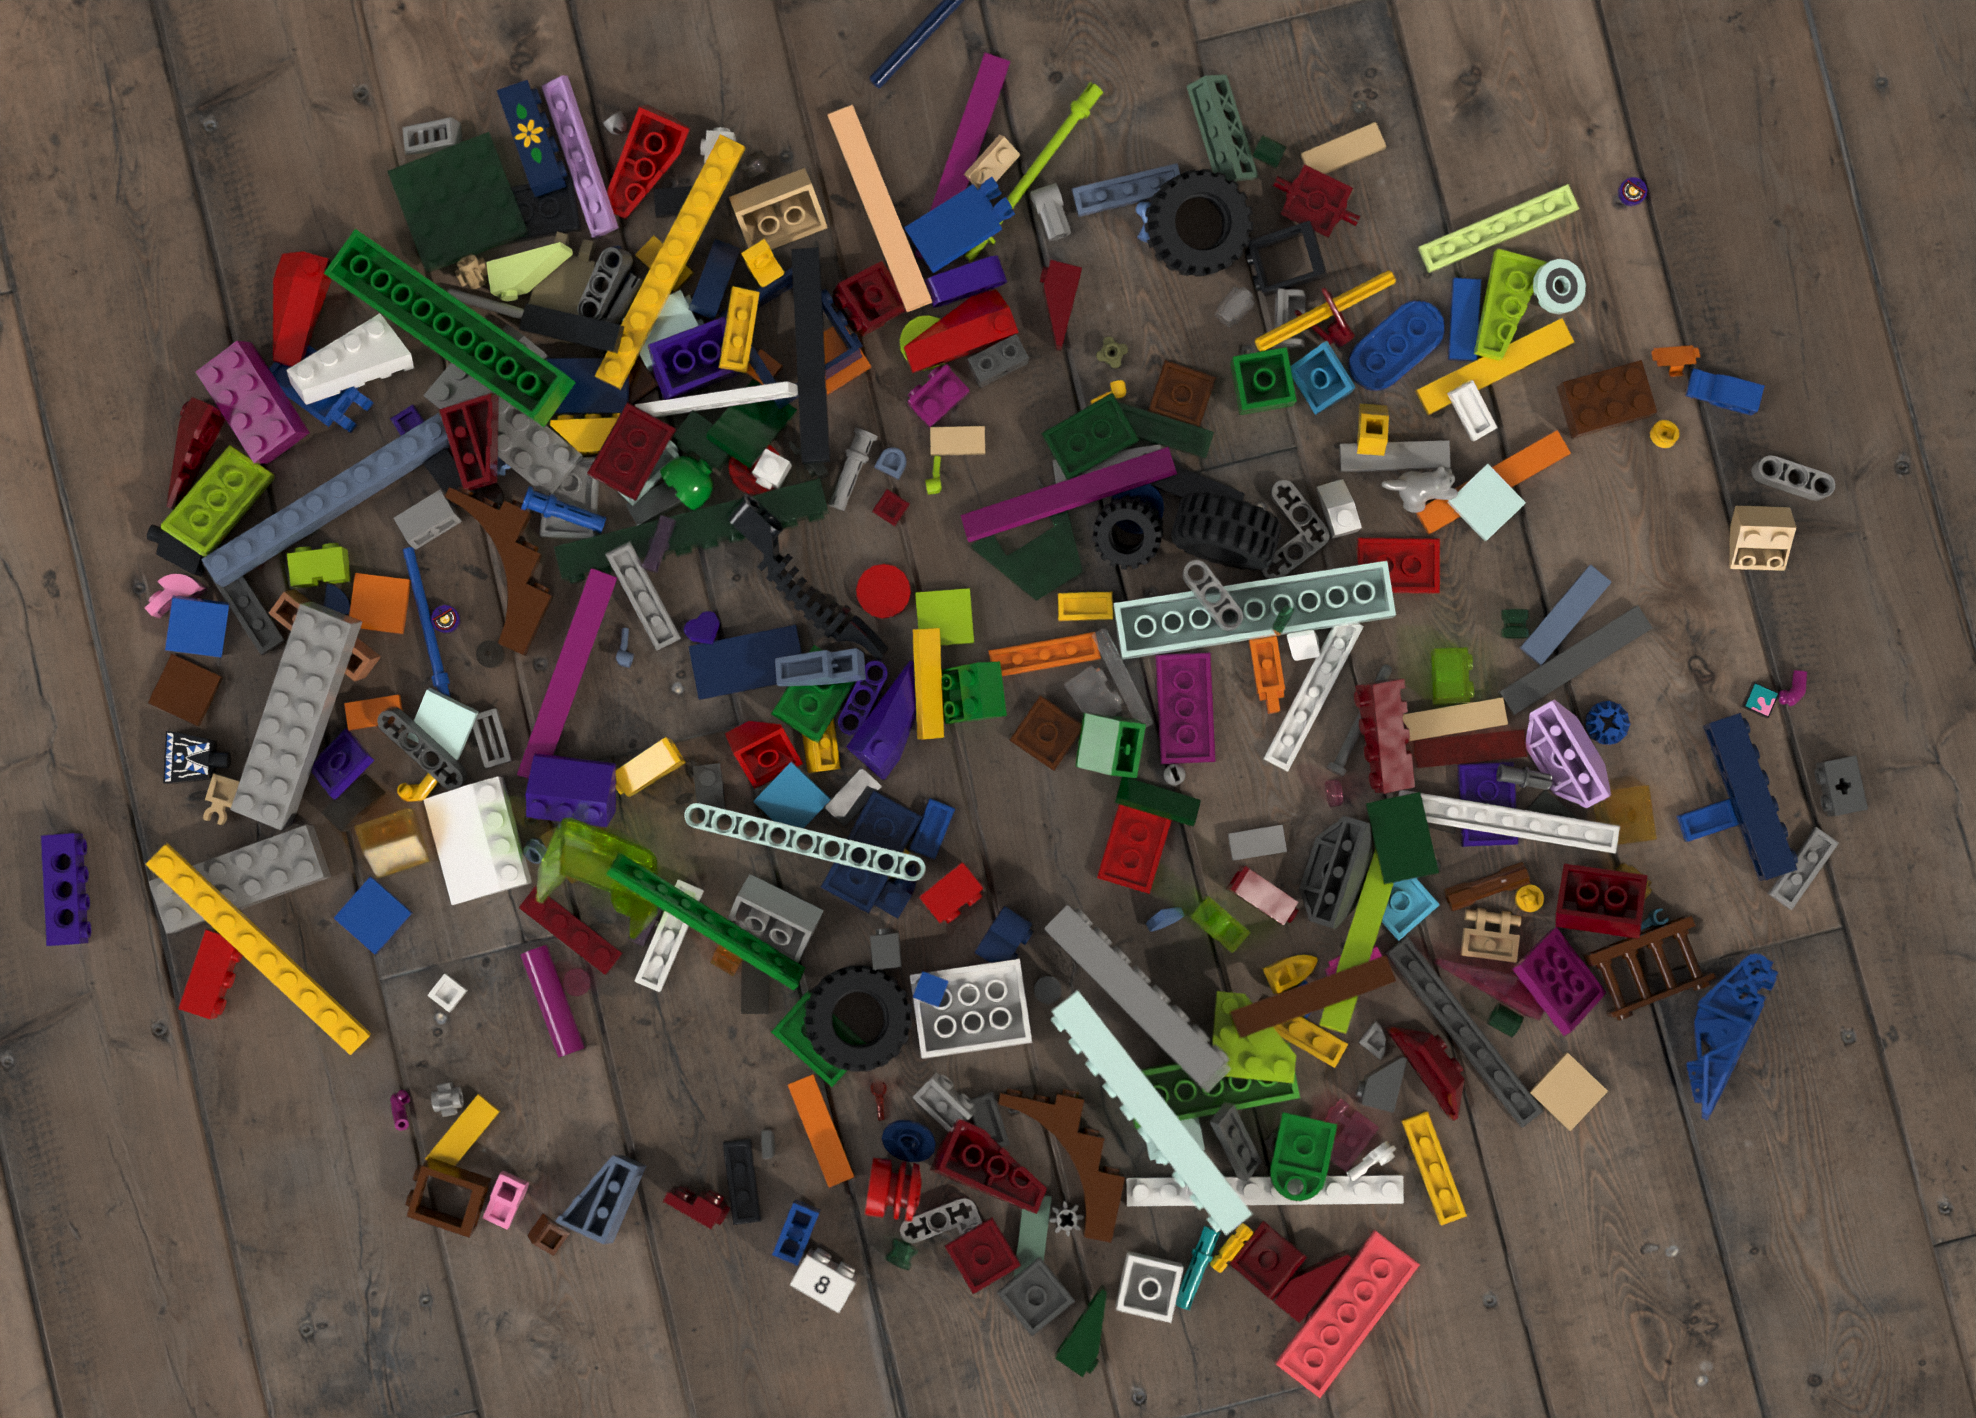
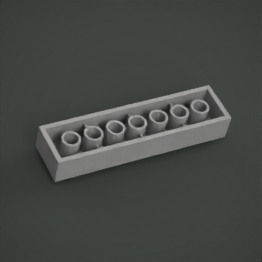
[230,601,362,830]
[1044,905,1231,1093]

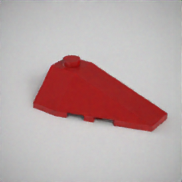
[607,105,690,219]
[273,251,332,367]
[903,289,1019,373]

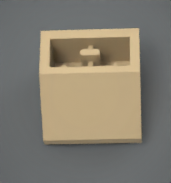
[1729,506,1796,571]

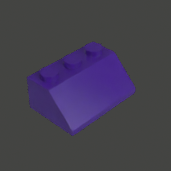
[648,317,742,400]
[526,753,616,827]

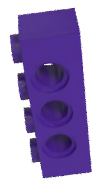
[41,833,92,946]

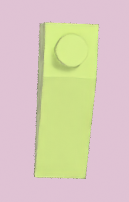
[486,242,573,301]

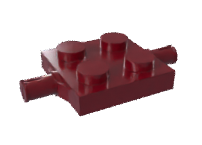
[1273,164,1361,238]

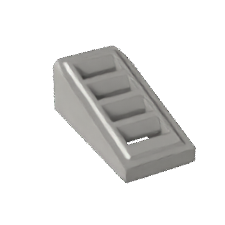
[403,117,463,155]

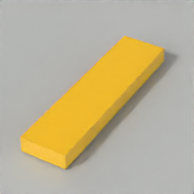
[913,628,944,740]
[1401,1111,1467,1226]

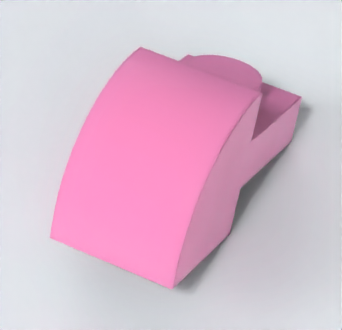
[145,574,207,618]
[483,1170,529,1230]

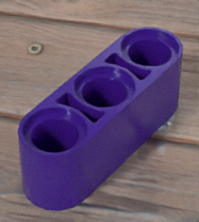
[924,255,1007,308]
[838,660,888,736]

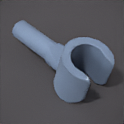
[616,628,634,668]

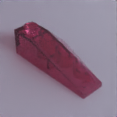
[1433,959,1544,1021]

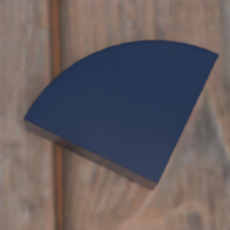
[323,584,351,615]

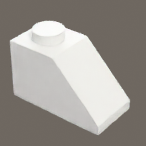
[1316,479,1362,539]

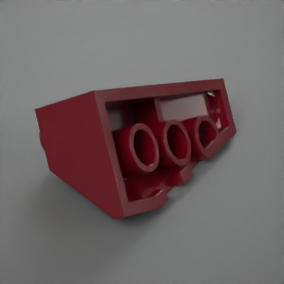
[166,397,226,510]

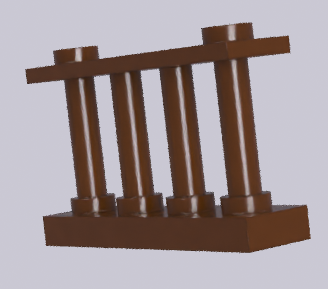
[1583,915,1716,1021]

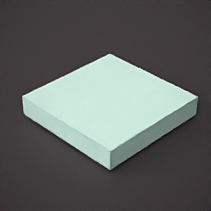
[1447,464,1526,541]
[407,688,479,760]

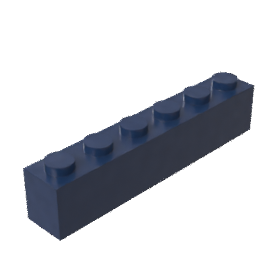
[1703,713,1798,881]

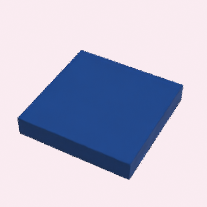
[165,595,229,658]
[334,876,413,954]

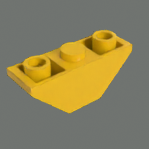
[550,413,621,456]

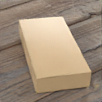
[930,426,985,456]

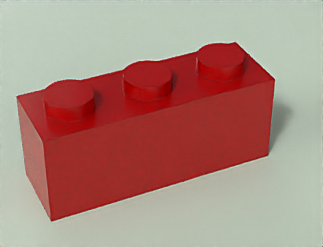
[178,929,243,1019]

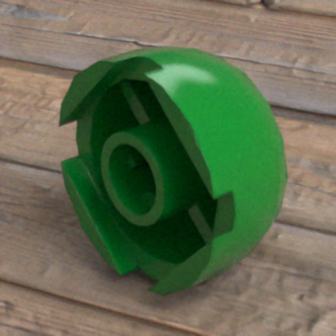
[660,455,713,510]

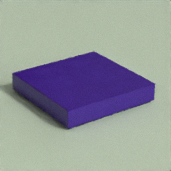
[311,728,374,800]

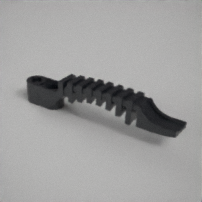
[726,494,888,661]

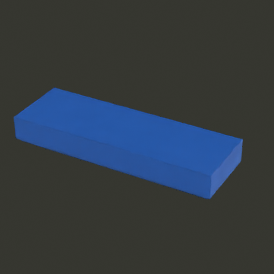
[1448,278,1481,362]

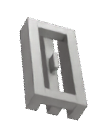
[473,708,513,769]

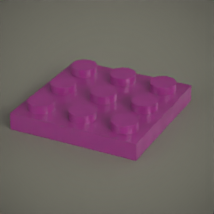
[1513,927,1607,1036]

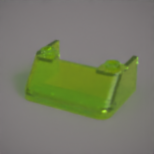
[537,817,658,939]

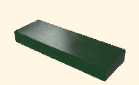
[1115,777,1201,827]

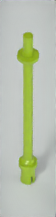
[964,82,1103,262]

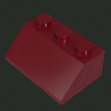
[1555,863,1648,939]

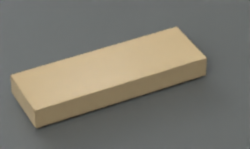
[1300,122,1387,174]

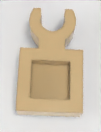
[203,774,240,825]

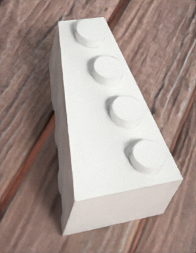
[286,313,414,405]

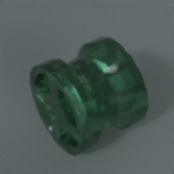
[885,1238,919,1271]

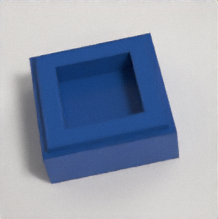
[913,971,949,1008]

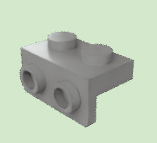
[912,1072,976,1132]

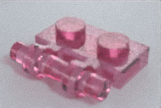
[1324,1099,1379,1172]

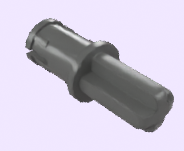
[1496,764,1552,790]

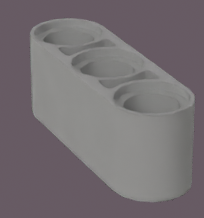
[1751,455,1836,501]
[1183,560,1243,631]

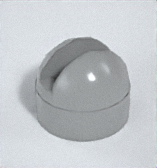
[603,111,627,135]
[1163,764,1186,786]

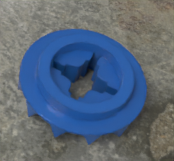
[1586,701,1631,745]

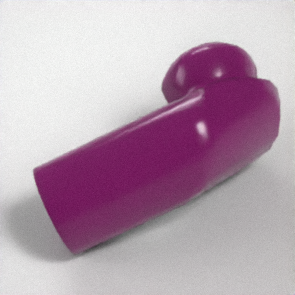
[1779,671,1807,706]
[390,1090,410,1131]

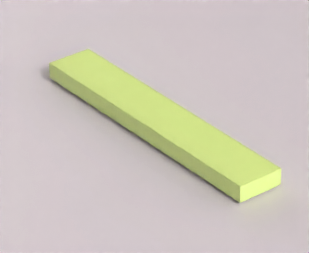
[1418,184,1579,273]

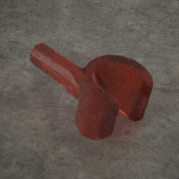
[870,1082,887,1121]

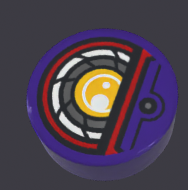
[1618,177,1647,206]
[431,605,460,633]

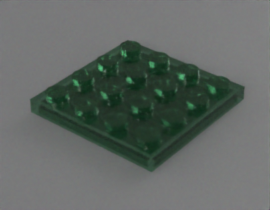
[387,132,529,273]

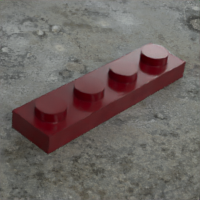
[519,886,623,975]

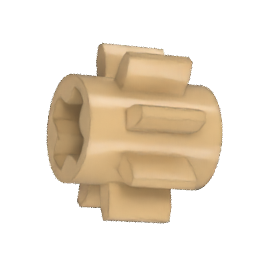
[454,255,488,289]

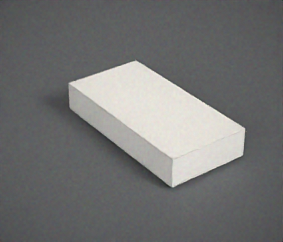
[1447,380,1497,441]

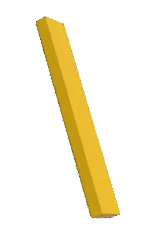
[1416,318,1574,415]

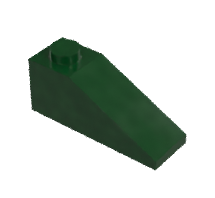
[1054,1285,1107,1378]

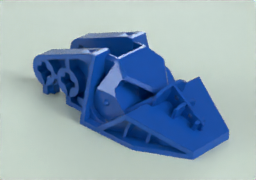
[1686,954,1778,1121]

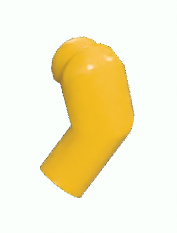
[397,773,438,802]

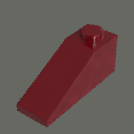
[1040,260,1082,351]
[1272,1251,1352,1323]

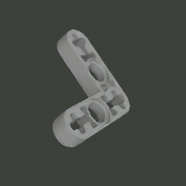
[1261,480,1330,579]
[900,1197,982,1243]

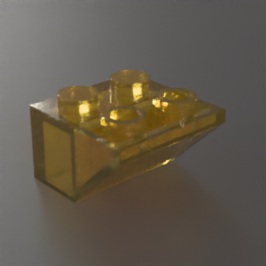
[354,808,430,879]

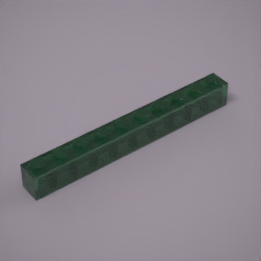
[554,478,829,584]

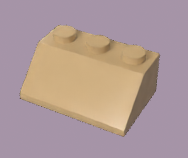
[729,168,828,250]

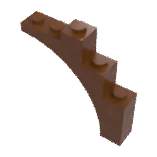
[445,486,553,656]
[998,1088,1125,1243]

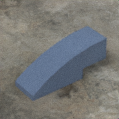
[775,648,866,686]

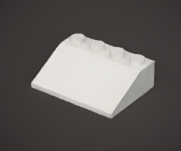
[424,776,532,905]
[910,959,1032,1059]

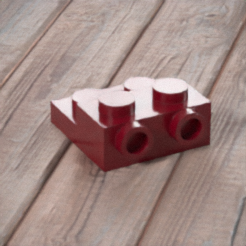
[833,261,906,337]
[662,1185,731,1229]

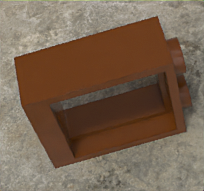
[405,1157,492,1238]

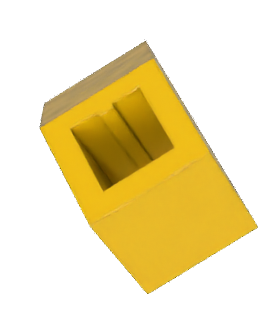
[1357,403,1389,456]

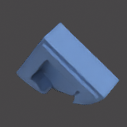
[1146,907,1185,932]

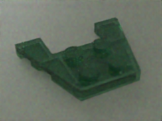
[971,510,1083,601]

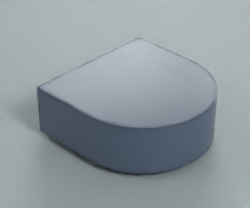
[874,447,907,480]

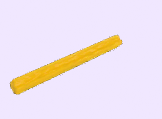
[1255,270,1396,352]

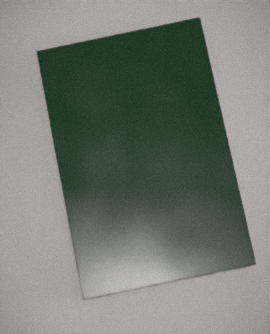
[705,379,797,468]
[1041,393,1139,480]
[1365,792,1439,885]

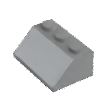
[728,874,824,963]

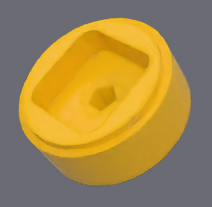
[1650,420,1680,448]
[1515,885,1544,912]

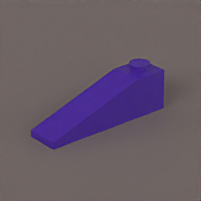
[846,661,916,780]

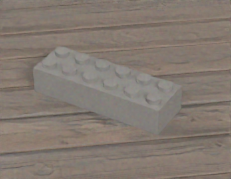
[148,825,331,934]

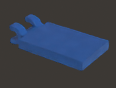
[904,177,1015,273]
[269,345,373,433]

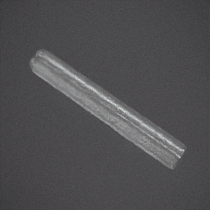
[1092,628,1153,728]

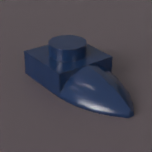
[874,864,917,919]

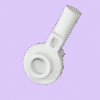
[1346,1141,1396,1181]

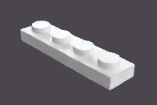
[634,880,704,992]

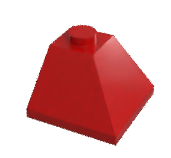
[725,721,803,789]

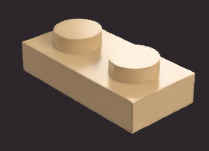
[964,135,1020,190]

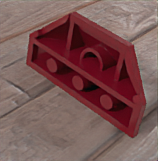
[1385,1025,1464,1121]

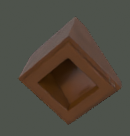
[527,1214,570,1256]

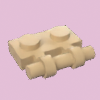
[1460,907,1521,963]

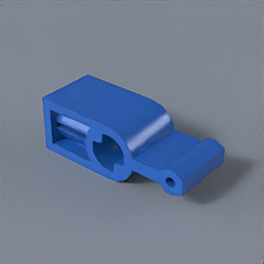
[1685,369,1764,416]

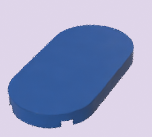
[1349,301,1444,391]

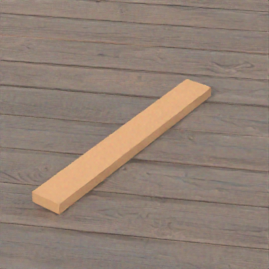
[827,105,932,312]

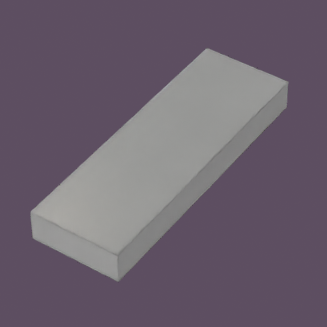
[1767,827,1839,910]

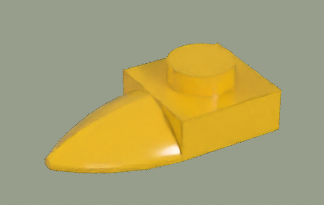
[1263,955,1318,994]

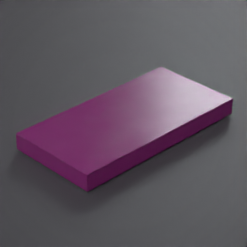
[1155,653,1216,764]

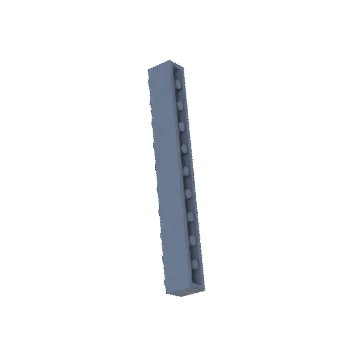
[201,413,450,587]

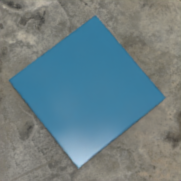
[753,761,831,830]

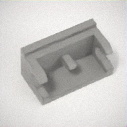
[1274,289,1306,349]
[394,490,462,550]

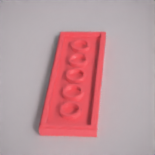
[1275,1230,1420,1398]

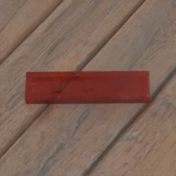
[1414,729,1527,768]

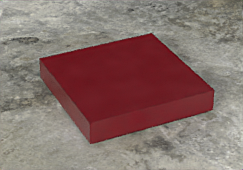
[945,1217,1021,1294]
[1229,1221,1307,1300]

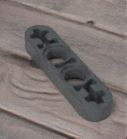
[377,707,467,790]

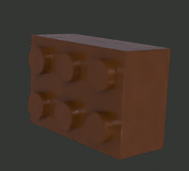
[1556,360,1657,439]

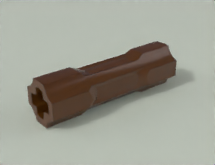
[1443,861,1530,912]

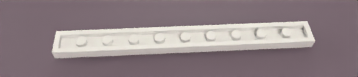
[1126,1175,1404,1206]

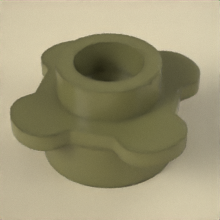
[1096,337,1128,369]

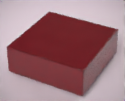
[872,489,910,527]

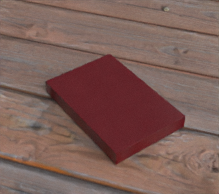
[587,402,676,501]

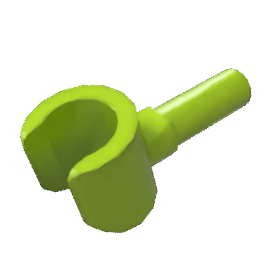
[925,456,942,495]

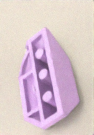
[1525,700,1611,808]

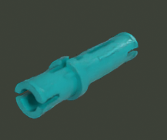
[1175,1225,1221,1310]

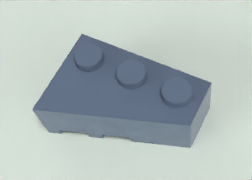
[555,1154,646,1244]

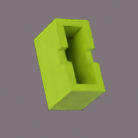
[287,543,351,589]

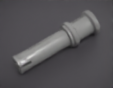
[828,428,878,511]

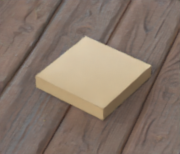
[1529,1052,1608,1131]

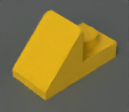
[741,239,784,288]

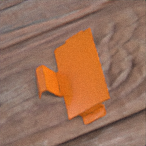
[1651,345,1700,377]

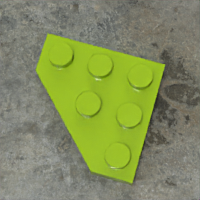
[1212,991,1296,1083]

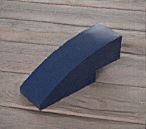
[688,239,741,320]

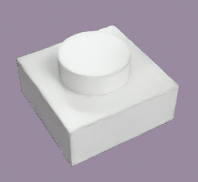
[427,973,468,1012]

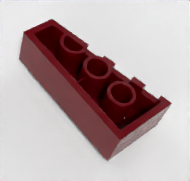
[1354,679,1415,794]

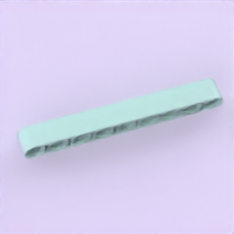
[684,803,926,881]

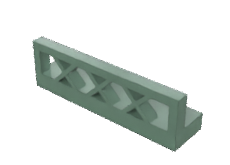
[1186,75,1258,182]

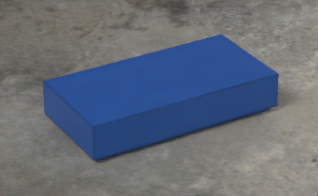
[910,799,955,859]
[1676,799,1739,842]

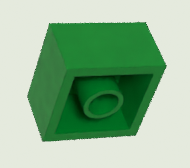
[1230,347,1297,415]

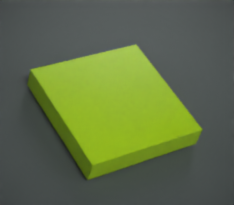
[915,588,974,646]

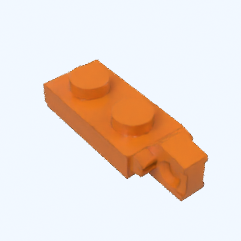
[1249,636,1285,714]

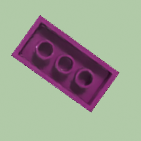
[196,341,310,463]

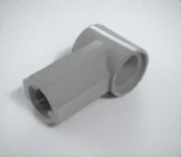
[1030,183,1071,241]

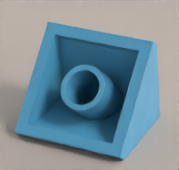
[1290,341,1356,415]

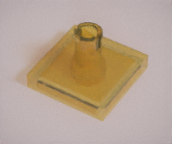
[1594,785,1657,845]

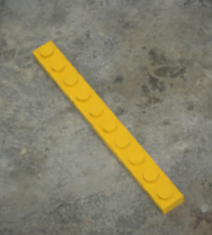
[595,134,745,390]
[146,843,371,1055]

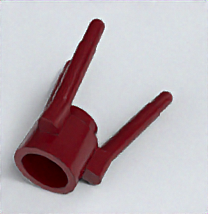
[1294,288,1355,348]

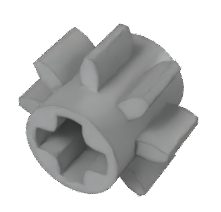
[431,1082,464,1117]
[1049,1200,1084,1237]

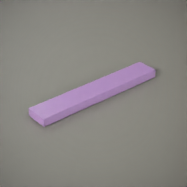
[541,75,619,238]

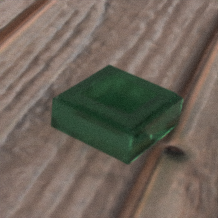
[1270,605,1295,636]

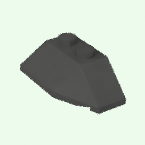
[1299,816,1373,929]

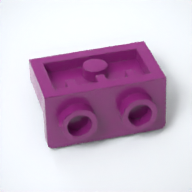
[907,364,970,428]

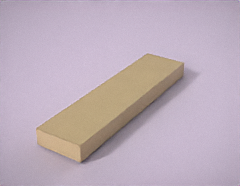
[1403,697,1508,741]

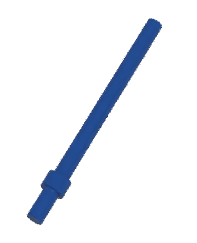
[403,547,451,698]

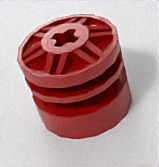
[865,1157,922,1222]

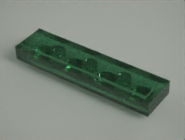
[1118,402,1214,459]

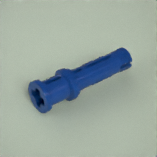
[521,486,606,534]

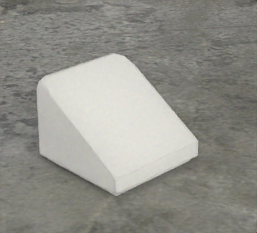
[1287,629,1320,661]

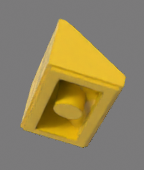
[802,718,841,773]

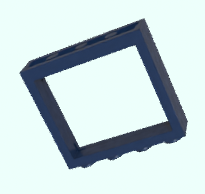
[719,268,863,409]

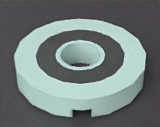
[1533,259,1586,314]

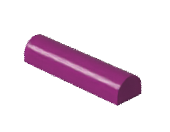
[520,945,585,1058]

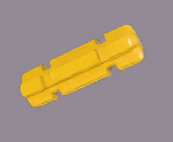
[1210,1223,1253,1273]

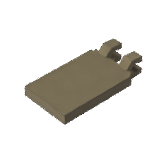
[529,232,596,346]

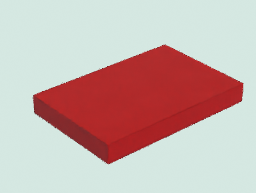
[1357,538,1440,594]
[1097,804,1172,894]

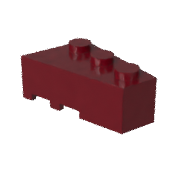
[439,393,499,490]

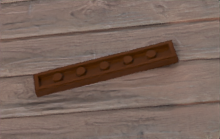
[1229,955,1396,1039]

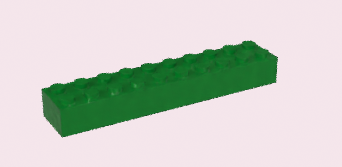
[324,229,576,427]

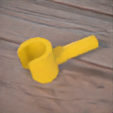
[1090,380,1126,404]

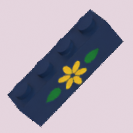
[497,80,568,197]

